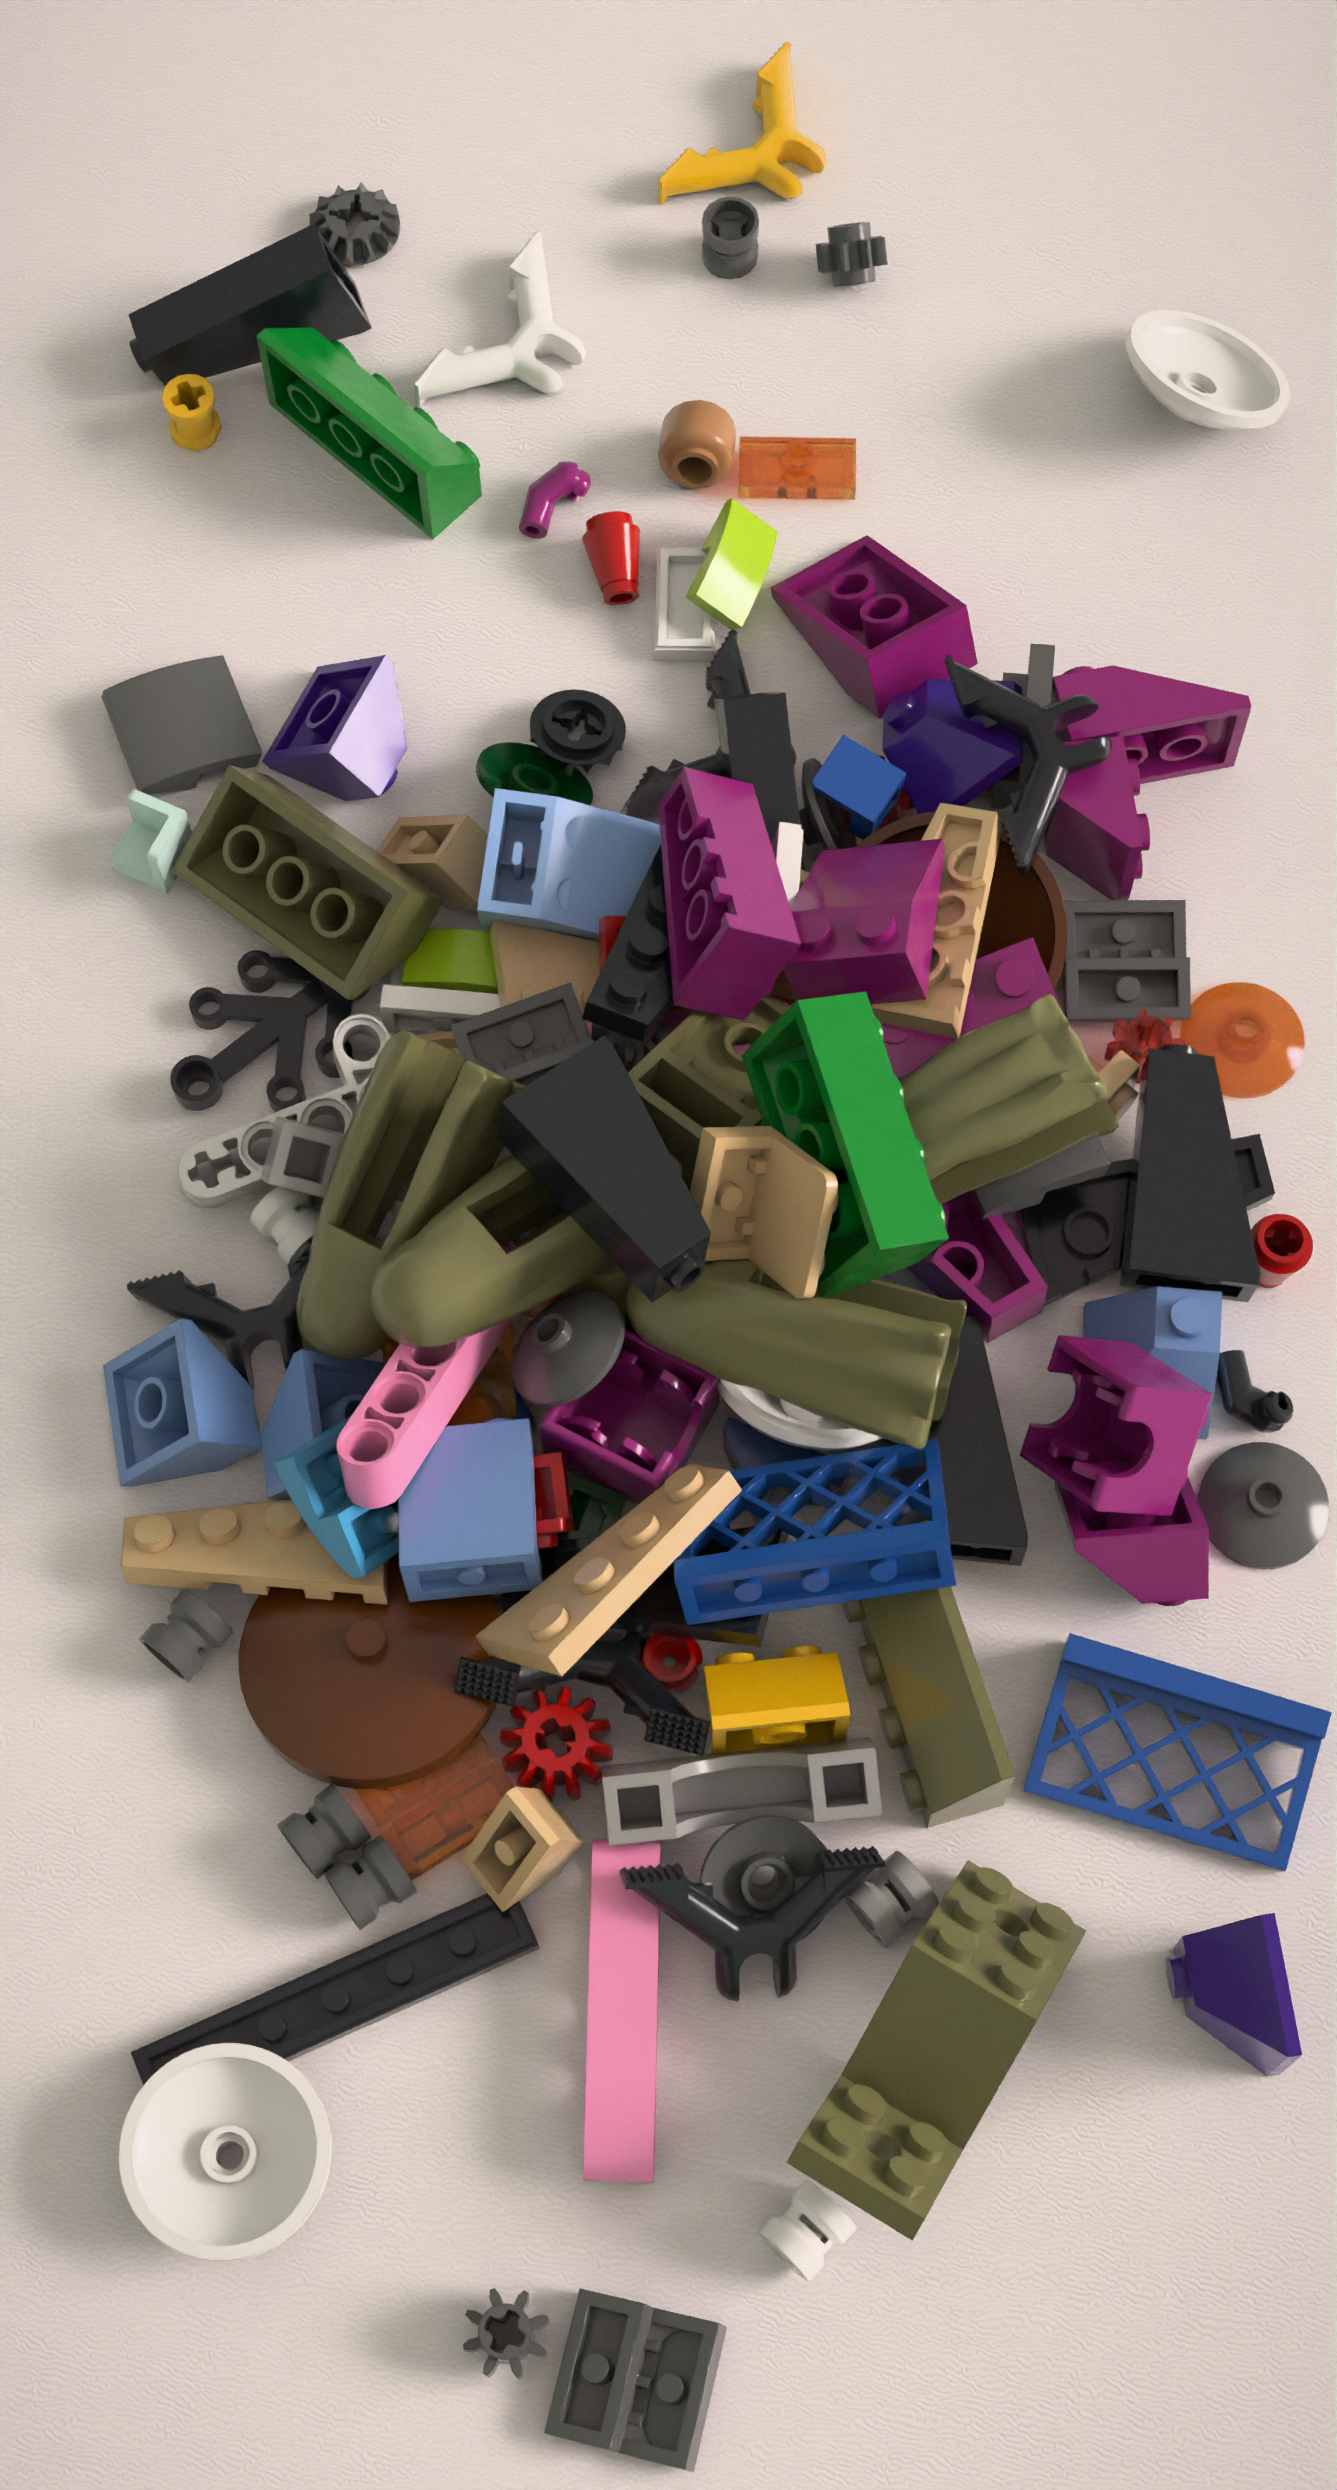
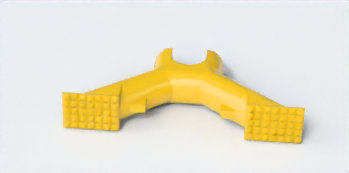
[658,41,826,205]

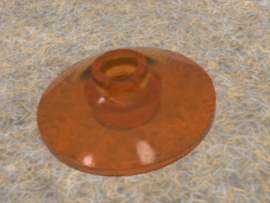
[1180,982,1305,1098]

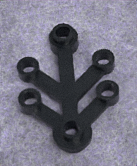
[170,950,372,1112]

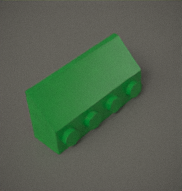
[256,327,482,539]
[741,991,949,1298]

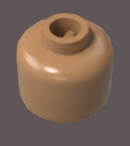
[658,400,736,489]

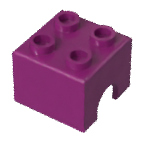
[539,1328,720,1505]
[1019,1335,1212,1516]

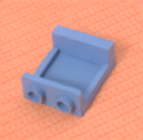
[398,1418,543,1602]

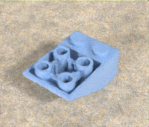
[477,788,661,941]

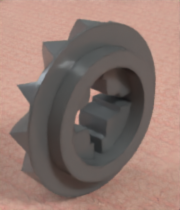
[309,182,400,265]

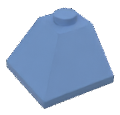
[1082,1286,1222,1439]
[103,1319,261,1487]
[260,1349,387,1500]

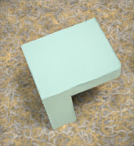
[110,789,192,894]

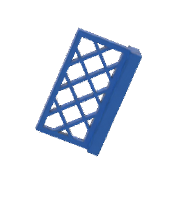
[674,1439,956,1625]
[1023,1633,1332,1871]

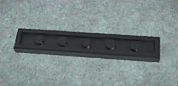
[131,1893,540,2086]

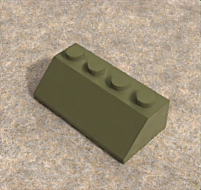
[171,765,445,1000]
[842,1520,1015,1828]

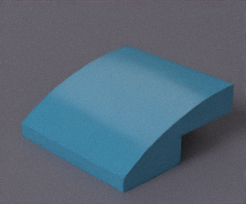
[273,1415,399,1579]

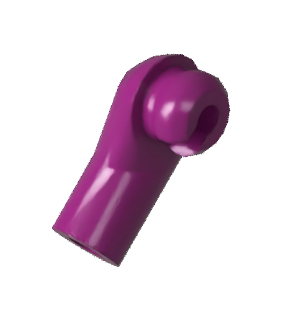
[519,461,591,539]

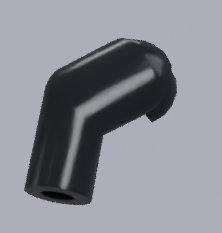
[1217,1350,1294,1433]

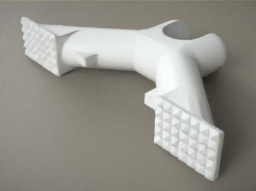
[414,231,585,407]

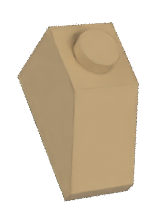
[377,815,488,910]
[460,1786,584,1912]

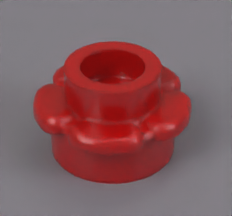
[640,1634,703,1692]

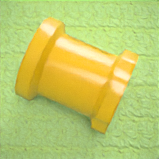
[162,374,222,451]

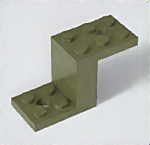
[517,994,790,1326]
[786,1860,1087,2241]

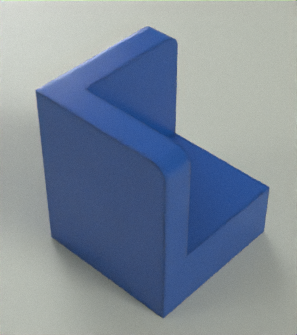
[812,735,906,840]

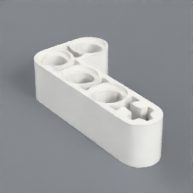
[178,1014,390,1207]

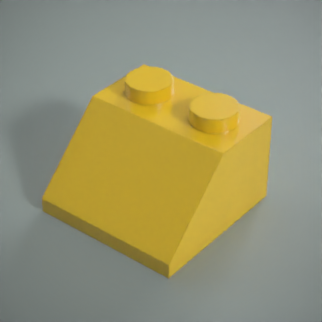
[703,1645,850,1754]

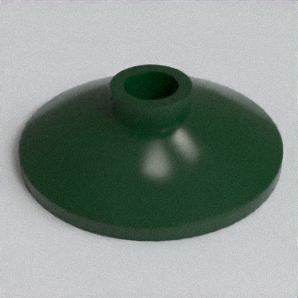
[476,742,593,806]

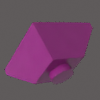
[1055,1478,1209,1606]

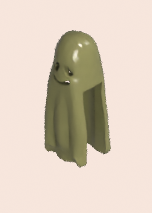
[900,994,1119,1205]
[296,1029,525,1360]
[369,1154,683,1349]
[626,1259,967,1449]

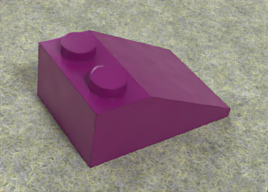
[770,535,978,719]
[1050,665,1252,784]
[783,839,945,1004]

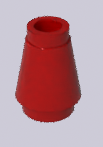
[582,511,640,605]
[1251,1214,1313,1288]

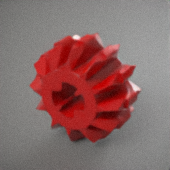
[499,1687,614,1802]

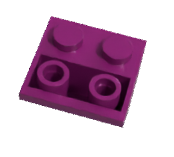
[1043,736,1150,900]

